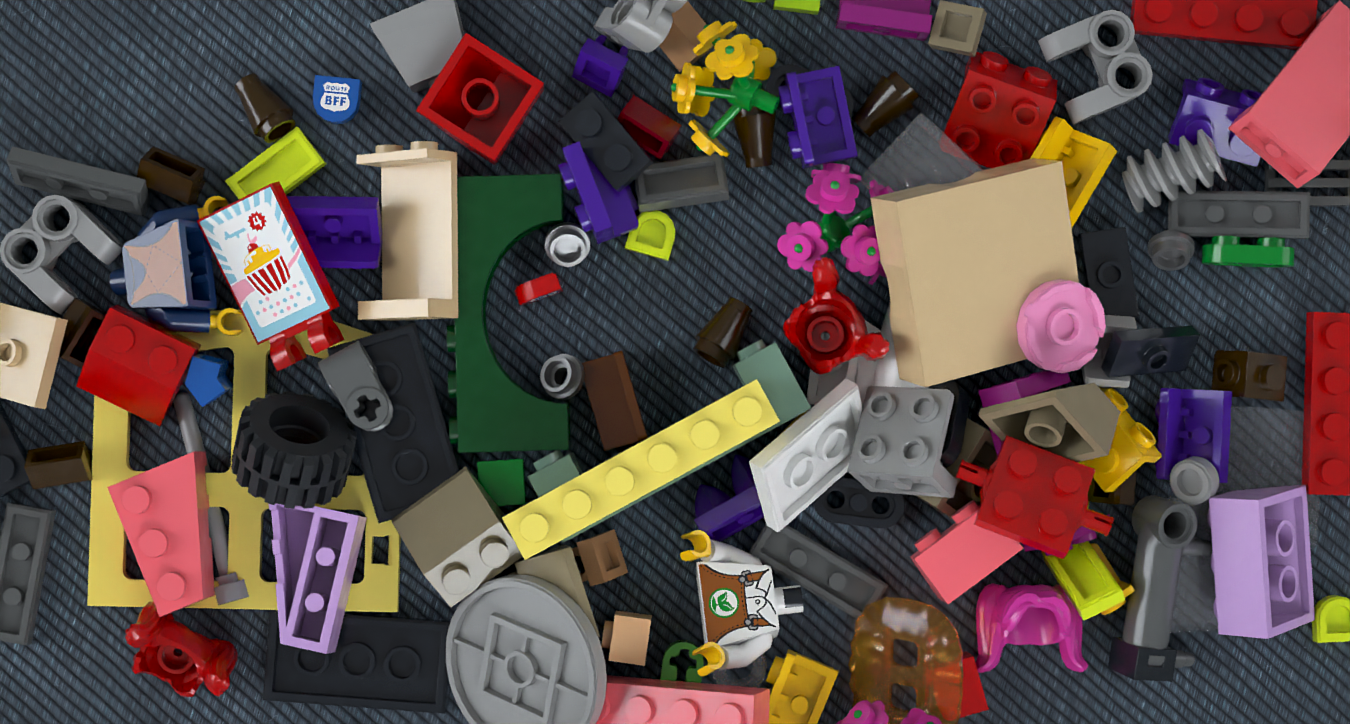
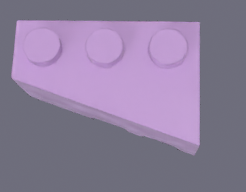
[269,503,367,654]

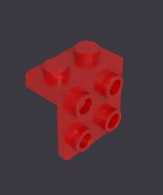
[940,51,1058,168]

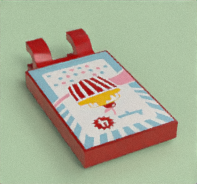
[197,181,345,372]

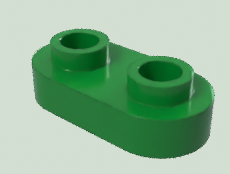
[1202,236,1295,268]

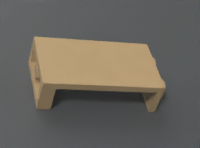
[357,141,458,321]

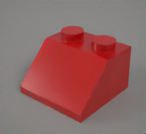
[416,33,544,165]
[76,304,201,426]

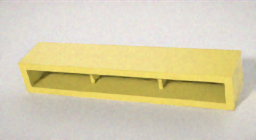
[502,379,780,560]

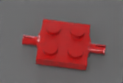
[955,435,1114,559]

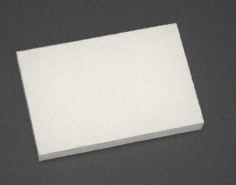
[749,379,863,532]

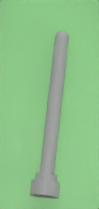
[173,392,249,605]

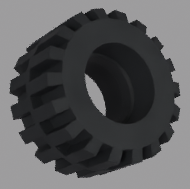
[231,392,357,509]

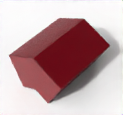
[618,95,682,159]

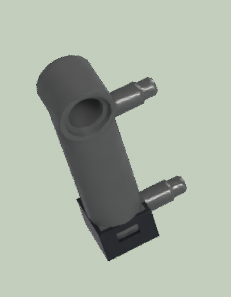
[1108,495,1213,682]

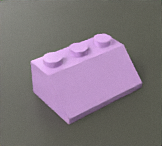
[1207,485,1315,639]

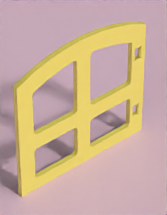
[87,310,401,612]

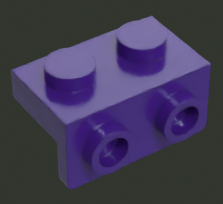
[778,66,858,169]
[1168,78,1262,167]
[558,142,639,244]
[287,196,382,269]
[1154,388,1232,483]

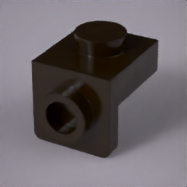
[1211,350,1287,402]

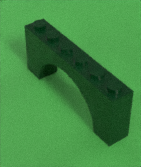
[447,174,571,453]

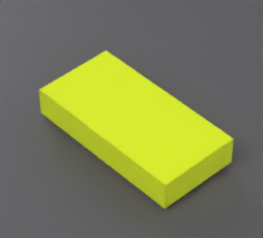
[225,127,327,199]
[1041,541,1125,621]

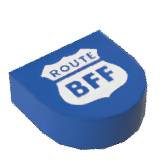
[313,75,362,124]

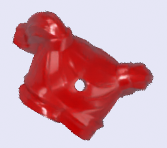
[783,257,890,374]
[125,602,238,697]

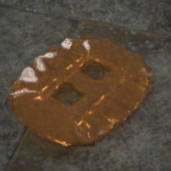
[848,597,964,724]

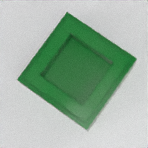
[477,458,526,506]

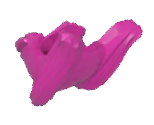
[976,583,1088,673]

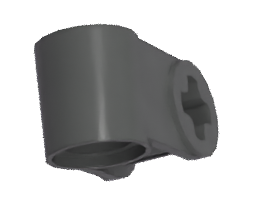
[318,340,394,432]

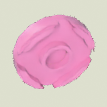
[1016,279,1106,373]

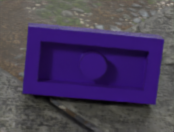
[694,455,764,542]

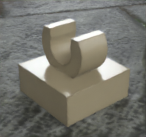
[928,0,987,57]

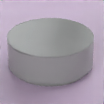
[1170,456,1219,505]

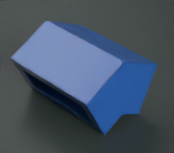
[185,353,233,407]

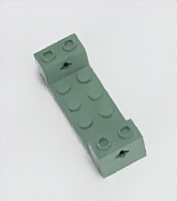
[528,339,811,543]

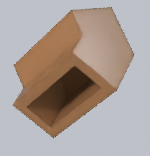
[659,1,714,72]

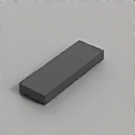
[6,146,151,216]
[1167,190,1310,239]
[0,502,56,645]
[748,523,888,624]

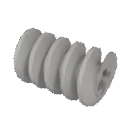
[1122,129,1227,213]

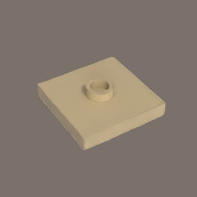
[0,302,68,409]

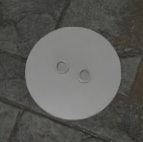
[446,574,607,724]

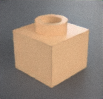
[601,610,652,666]

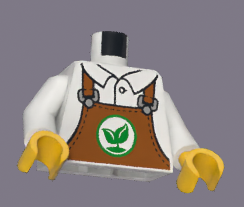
[680,530,803,676]

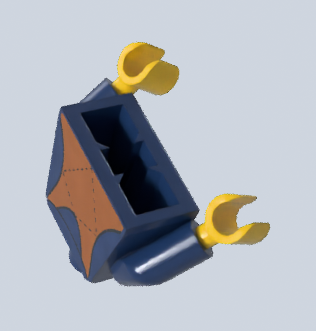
[110,196,243,336]

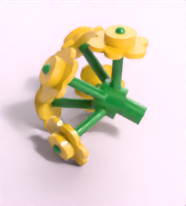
[671,20,780,157]

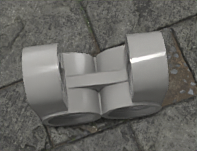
[593,0,687,53]
[1038,10,1153,125]
[0,195,124,314]

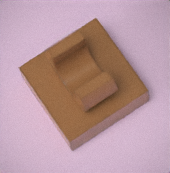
[572,529,628,586]

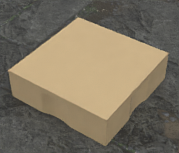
[870,158,1079,387]

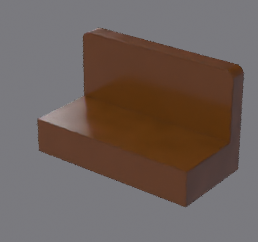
[582,350,648,451]

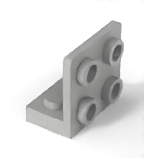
[847,386,957,498]

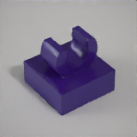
[572,35,628,98]

